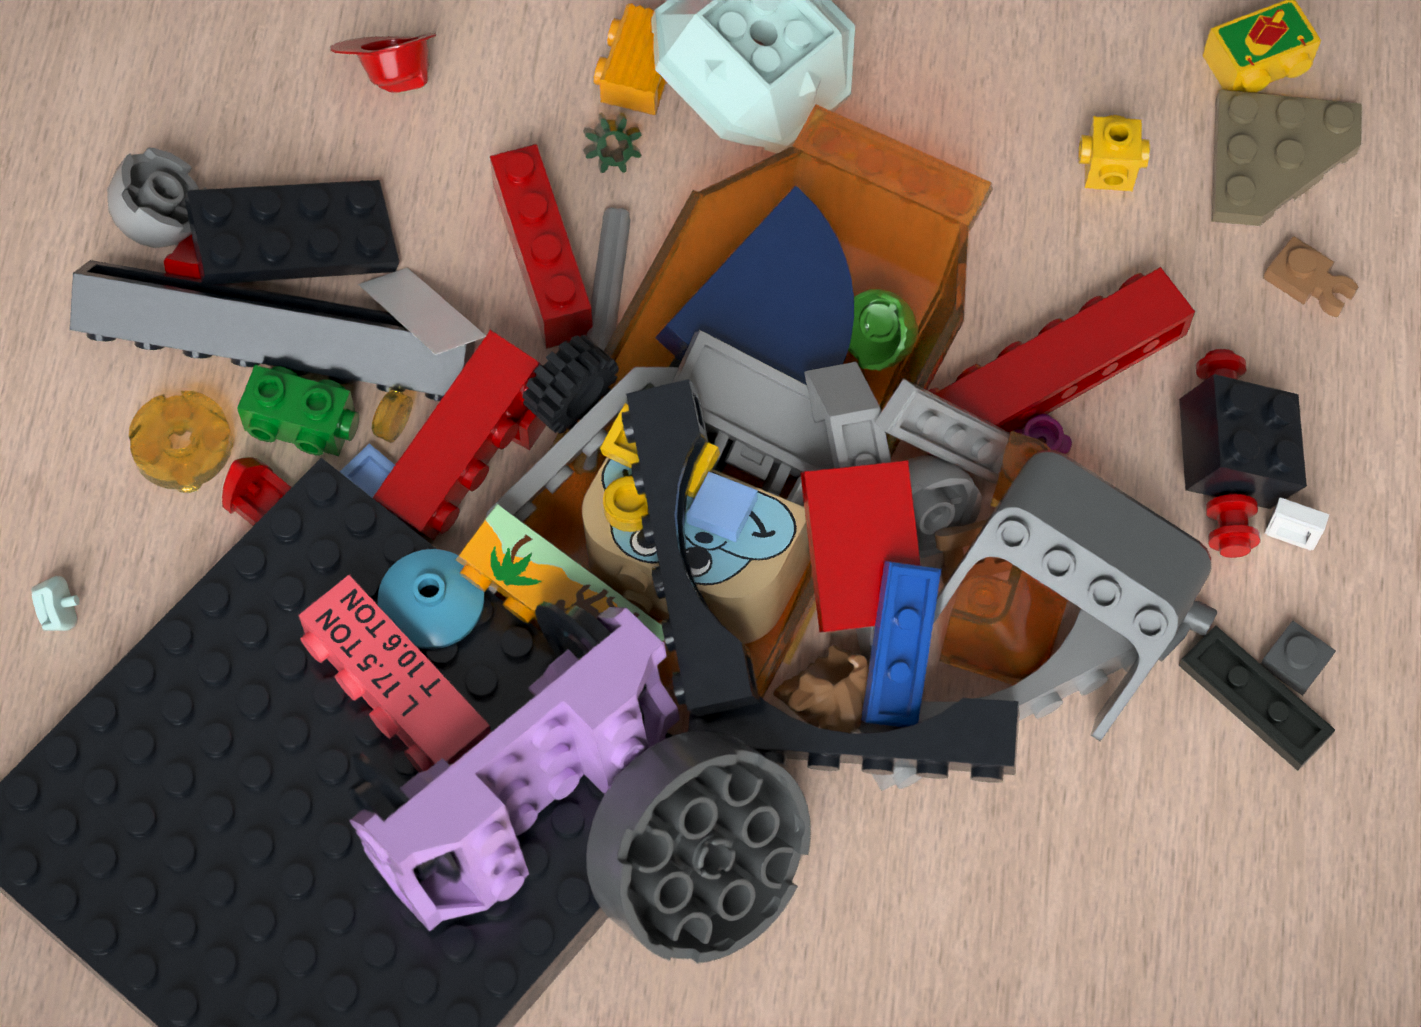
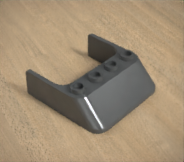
[933,450,1211,741]

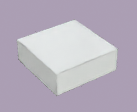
[1265,497,1329,551]

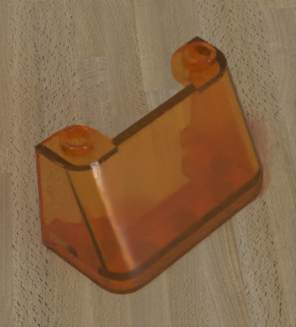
[939,431,1068,685]

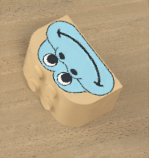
[582,457,811,644]

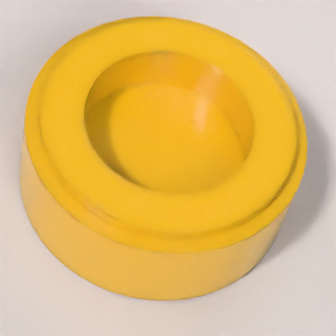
[603,476,649,532]

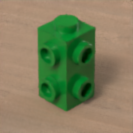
[237,365,359,457]

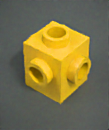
[1078,115,1150,191]

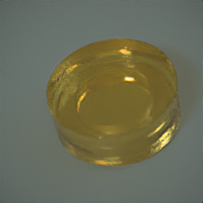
[372,390,413,443]

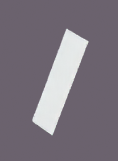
[358,268,487,355]

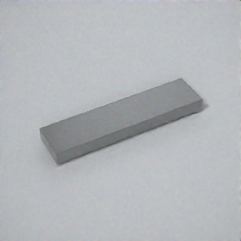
[875,379,1023,484]

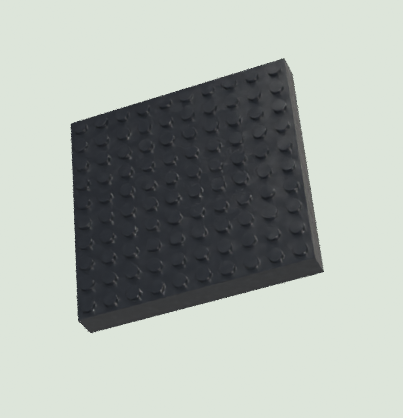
[0,458,672,1027]

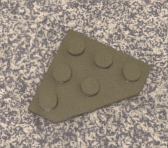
[1211,90,1362,226]

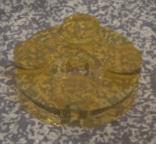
[129,391,234,493]

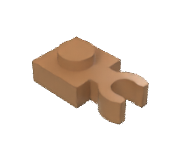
[1263,236,1359,318]

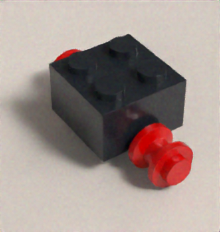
[1179,349,1307,558]

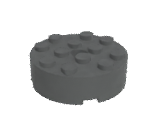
[586,730,811,963]

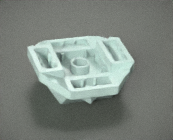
[651,0,855,155]

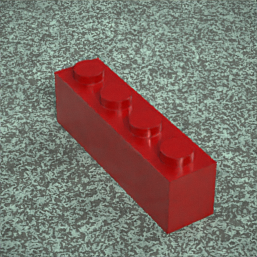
[490,144,593,349]
[373,330,542,541]

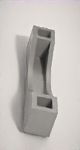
[855,609,1139,791]

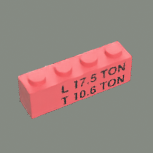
[299,575,491,773]

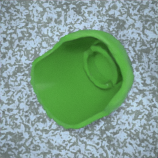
[848,289,918,371]

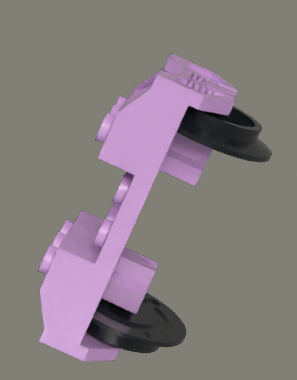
[348,602,680,931]

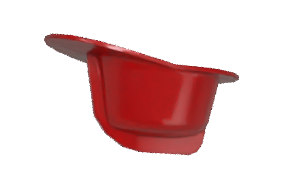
[330,33,436,93]

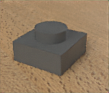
[1261,621,1336,696]

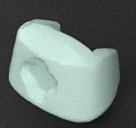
[31,576,79,631]

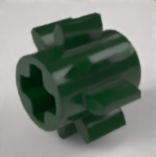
[583,112,642,173]

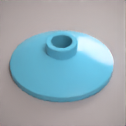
[378,549,484,649]

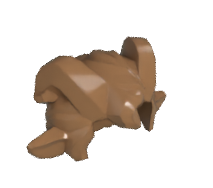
[773,645,869,733]

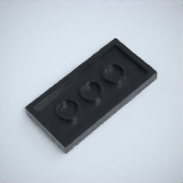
[185,180,399,285]

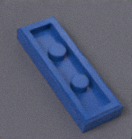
[861,561,941,727]

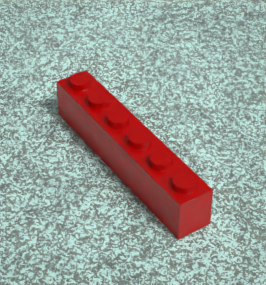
[926,267,1196,455]

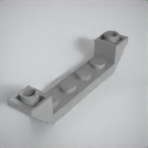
[804,362,891,663]
[485,367,679,595]

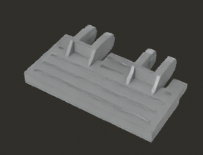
[672,330,834,496]

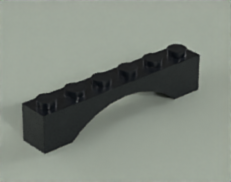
[621,379,761,717]
[688,695,1020,783]

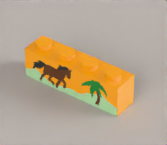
[455,504,664,642]

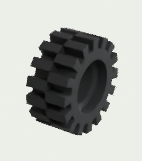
[523,335,619,434]

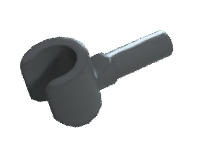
[1158,601,1217,662]

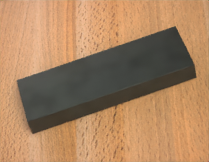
[1179,626,1335,771]

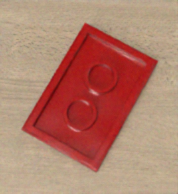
[800,461,921,633]

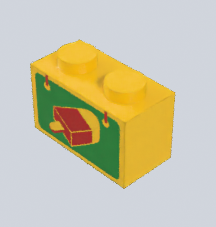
[1202,0,1321,93]

